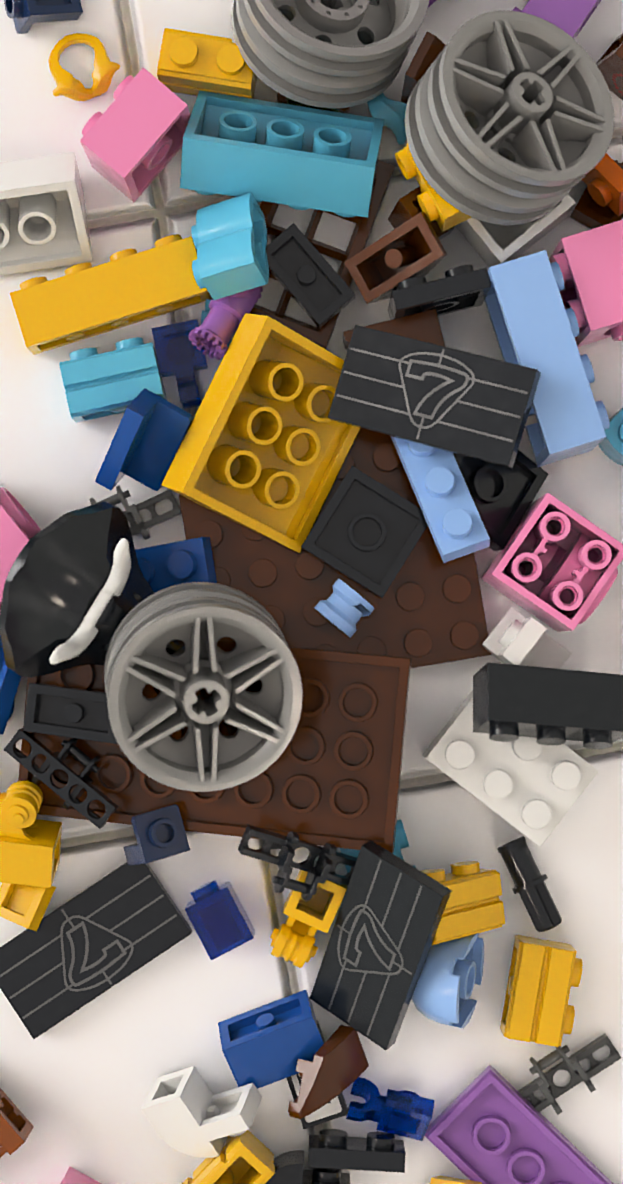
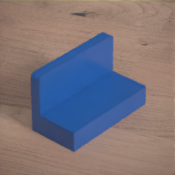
[95,388,193,491]
[218,990,325,1089]

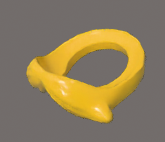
[48,33,120,101]

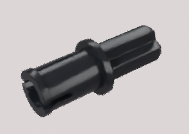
[497,836,562,932]

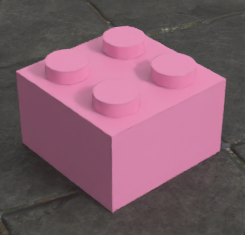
[80,67,190,202]

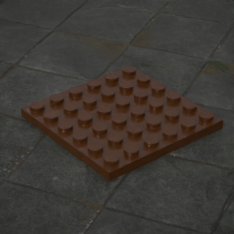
[179,428,491,668]

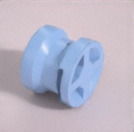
[314,578,375,638]

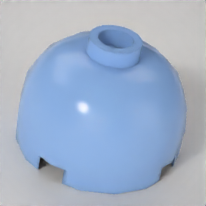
[411,933,484,1028]

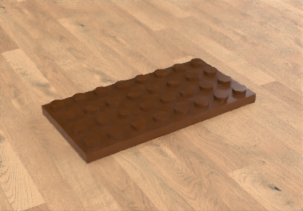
[18,640,412,853]

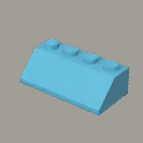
[180,90,384,218]

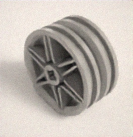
[231,0,429,109]
[405,10,614,225]
[104,582,303,792]

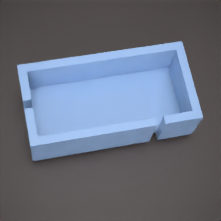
[484,250,610,467]

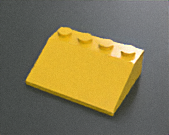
[161,313,360,553]

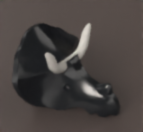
[0,501,185,678]

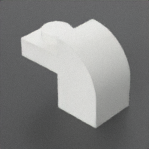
[482,607,572,669]
[141,1066,262,1158]

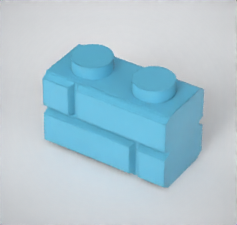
[59,337,167,423]

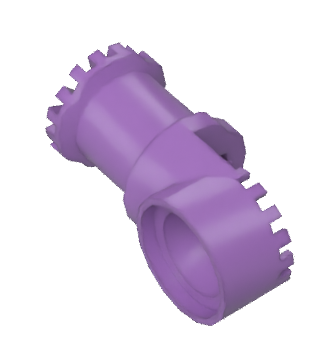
[188,286,263,360]

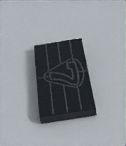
[328,325,541,469]
[310,840,452,1050]
[0,862,193,1039]

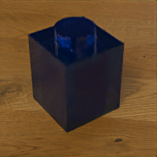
[185,879,255,961]

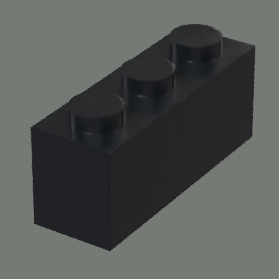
[473,663,623,749]

